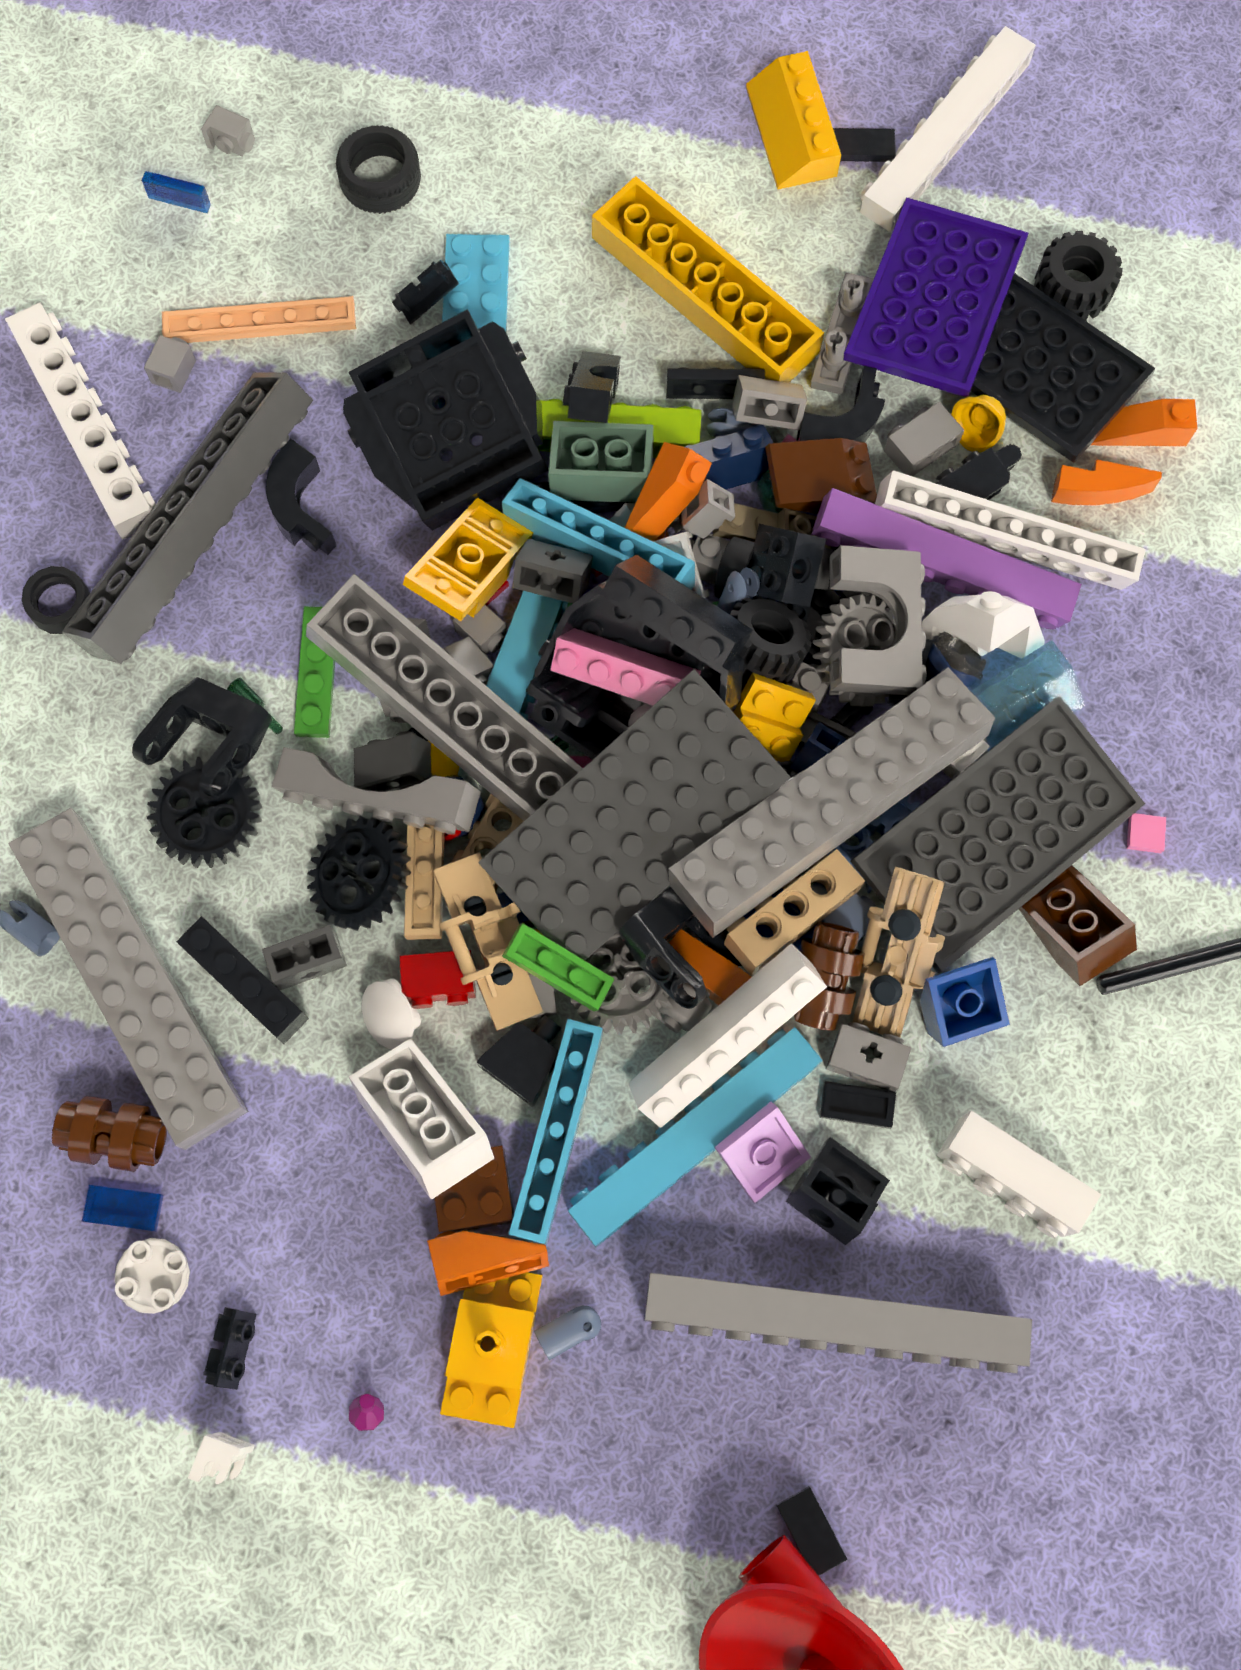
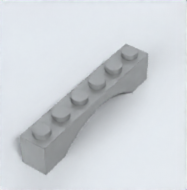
[271,747,481,834]

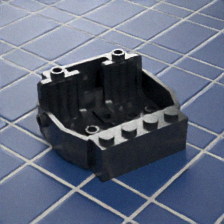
[343,309,549,531]
[526,555,753,760]

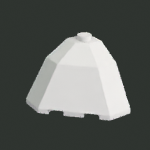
[922,591,1045,660]

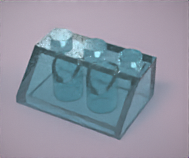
[971,640,1085,747]

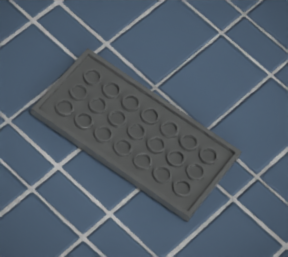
[478,669,791,961]
[850,695,1145,973]

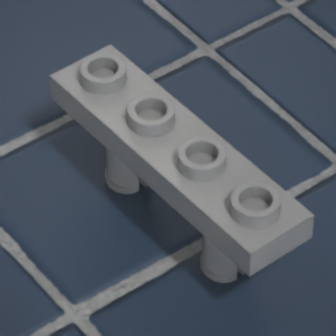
[811,273,874,395]

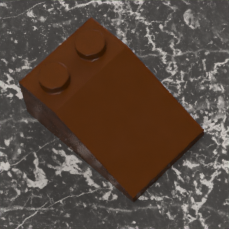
[765,438,877,514]
[1019,865,1137,986]

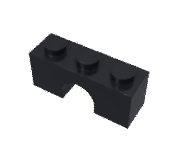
[563,351,621,423]

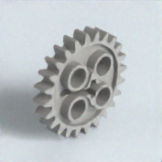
[813,595,896,707]
[570,931,673,1035]

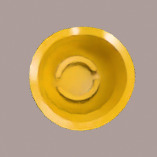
[951,395,1006,452]

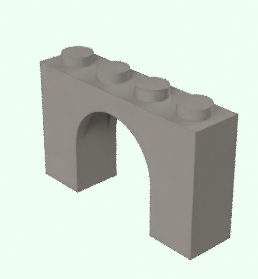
[830,545,926,696]

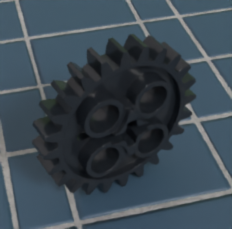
[147,757,262,868]
[307,816,411,931]

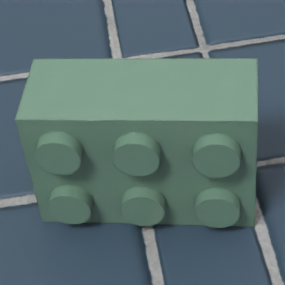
[548,421,653,503]

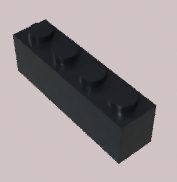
[176,916,309,1045]

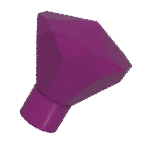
[349,1394,384,1431]

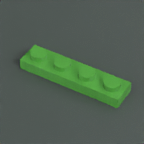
[294,606,335,738]

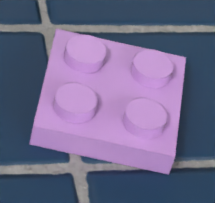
[714,1102,811,1203]

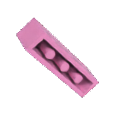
[551,628,701,706]

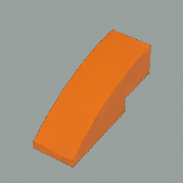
[1051,460,1162,505]

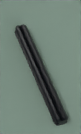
[1096,938,1241,995]

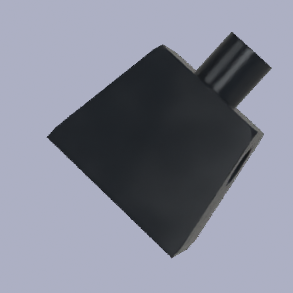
[477,1015,561,1108]

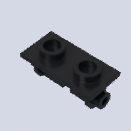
[392,260,459,325]
[203,1307,257,1390]

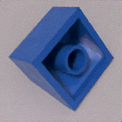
[920,957,1010,1047]

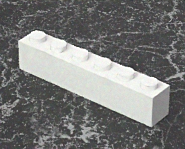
[628,943,827,1128]

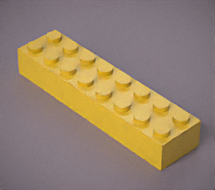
[592,176,824,383]

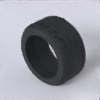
[336,125,421,214]

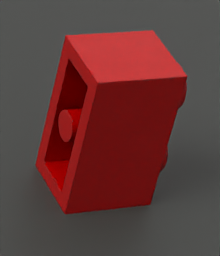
[400,950,476,1009]

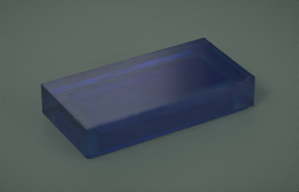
[141,171,211,213]
[82,1185,164,1232]

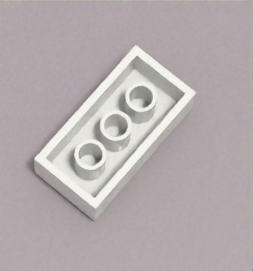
[349,1038,494,1199]
[936,1111,1102,1239]

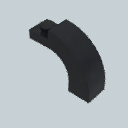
[796,366,885,443]
[266,438,337,555]

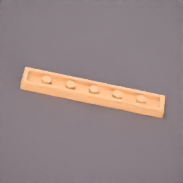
[162,296,356,343]

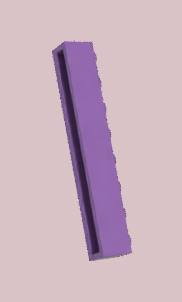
[811,488,1082,629]

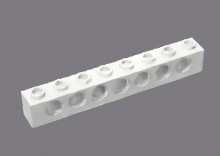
[5,302,156,540]
[875,470,1146,590]

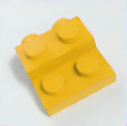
[733,673,816,762]

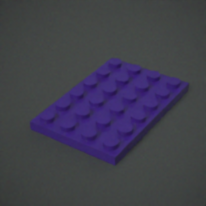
[843,197,1029,397]

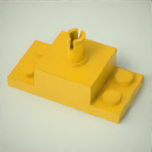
[403,498,534,621]
[440,1272,543,1428]

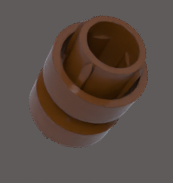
[794,922,865,1031]
[52,1095,167,1172]

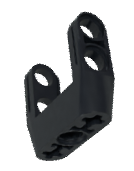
[132,677,272,797]
[618,887,742,1009]

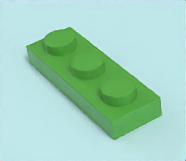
[502,923,614,1011]

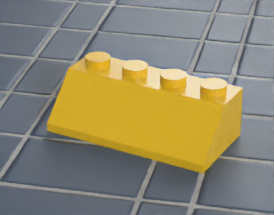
[746,51,841,189]

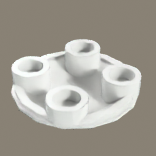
[361,979,421,1049]
[114,1238,190,1314]

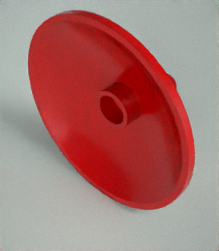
[699,1535,904,1670]

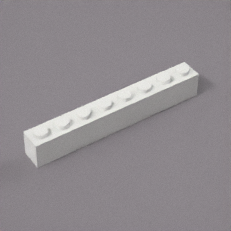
[860,26,1036,232]

